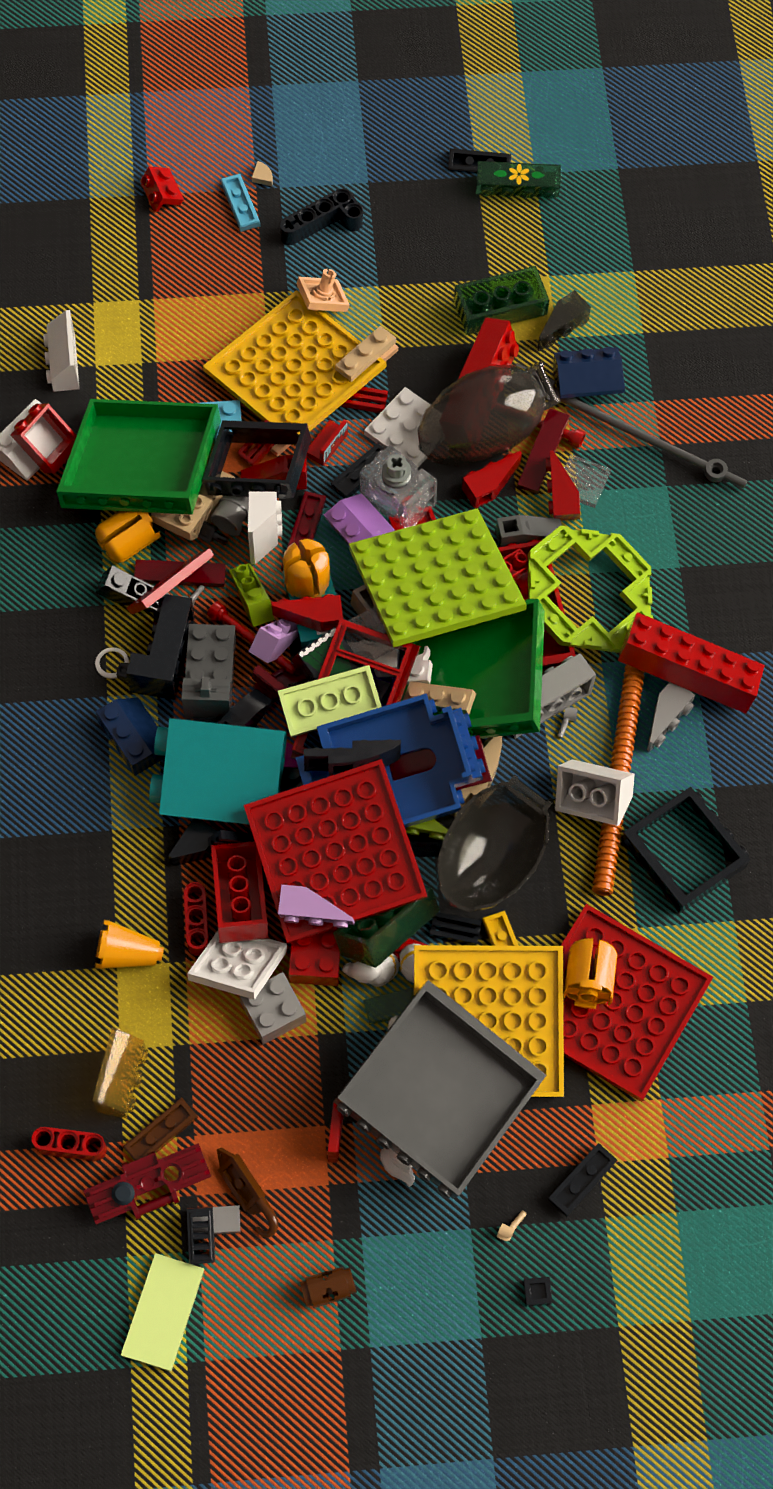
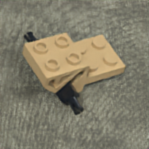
[148,471,235,545]

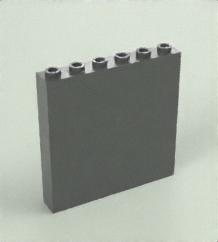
[333,980,547,1199]

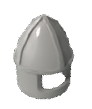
[210,496,249,536]

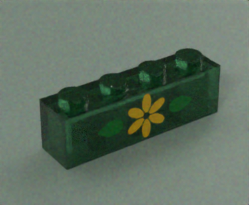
[476,161,561,199]

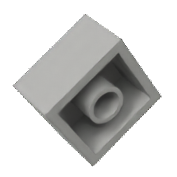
[239,972,307,1044]

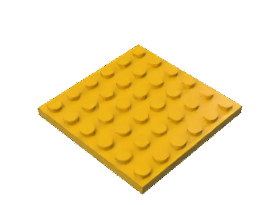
[203,290,387,434]
[414,945,564,1097]

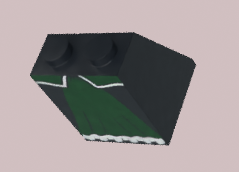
[292,626,364,682]

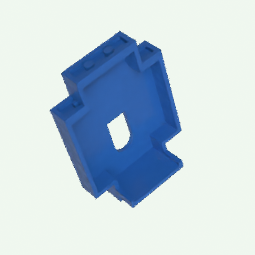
[296,693,486,828]

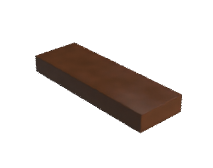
[123,1097,198,1161]

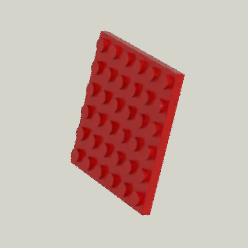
[244,759,428,944]
[561,904,713,1102]

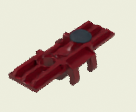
[83,1143,211,1224]

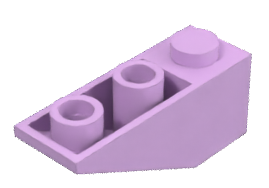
[249,619,299,663]
[278,885,355,928]

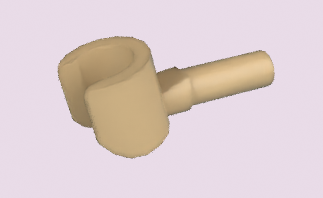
[497,1210,527,1241]

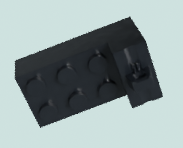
[116,594,195,700]

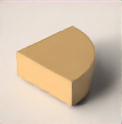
[252,161,273,186]

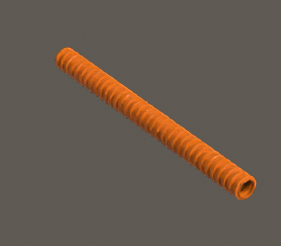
[592,664,645,896]

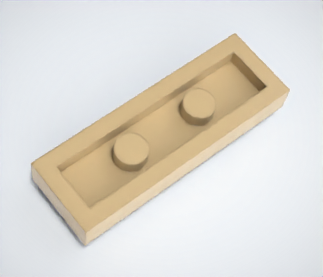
[335,326,396,382]
[403,682,476,715]

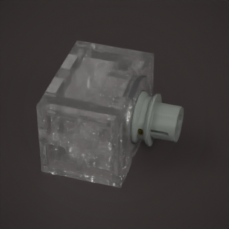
[360,445,437,529]

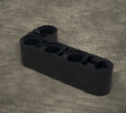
[280,189,363,245]

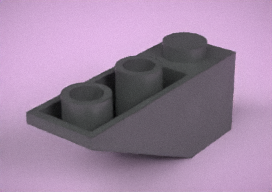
[495,515,562,547]

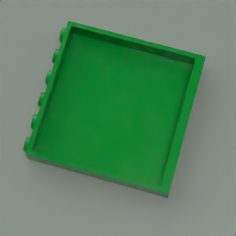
[57,399,221,515]
[401,599,545,738]

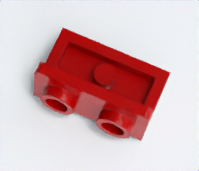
[140,166,184,212]

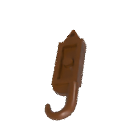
[217,1148,278,1238]

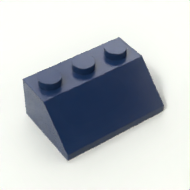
[553,347,625,399]
[96,697,165,776]

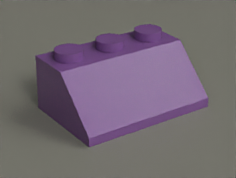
[324,493,396,545]

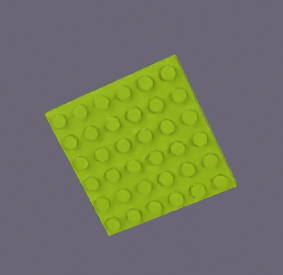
[349,508,526,648]

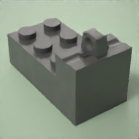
[182,624,236,720]

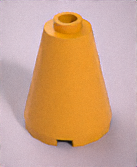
[95,920,164,969]

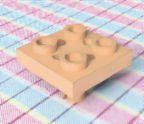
[296,269,350,312]

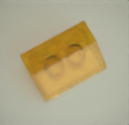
[93,1028,148,1118]

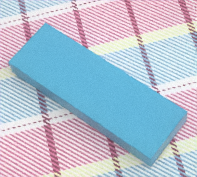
[221,174,260,232]

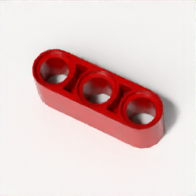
[184,882,209,956]
[32,1127,107,1161]

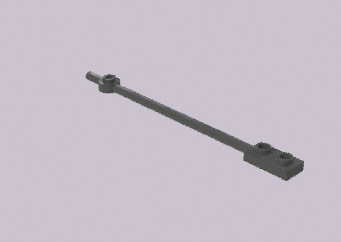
[506,363,748,489]

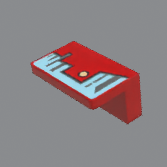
[307,420,348,466]

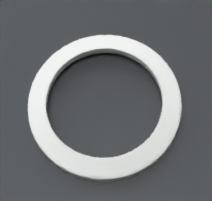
[95,648,129,679]

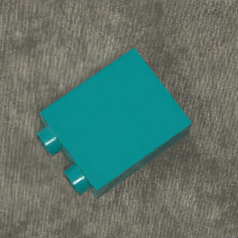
[149,718,288,825]

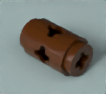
[300,1266,357,1308]

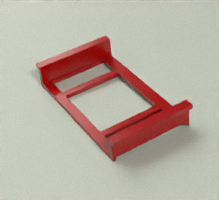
[291,618,421,760]

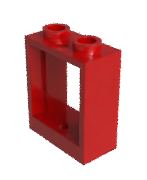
[10,403,77,473]

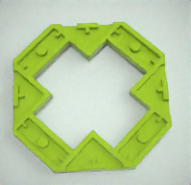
[528,526,653,653]

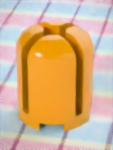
[95,511,161,563]
[283,539,330,598]
[563,938,617,1009]

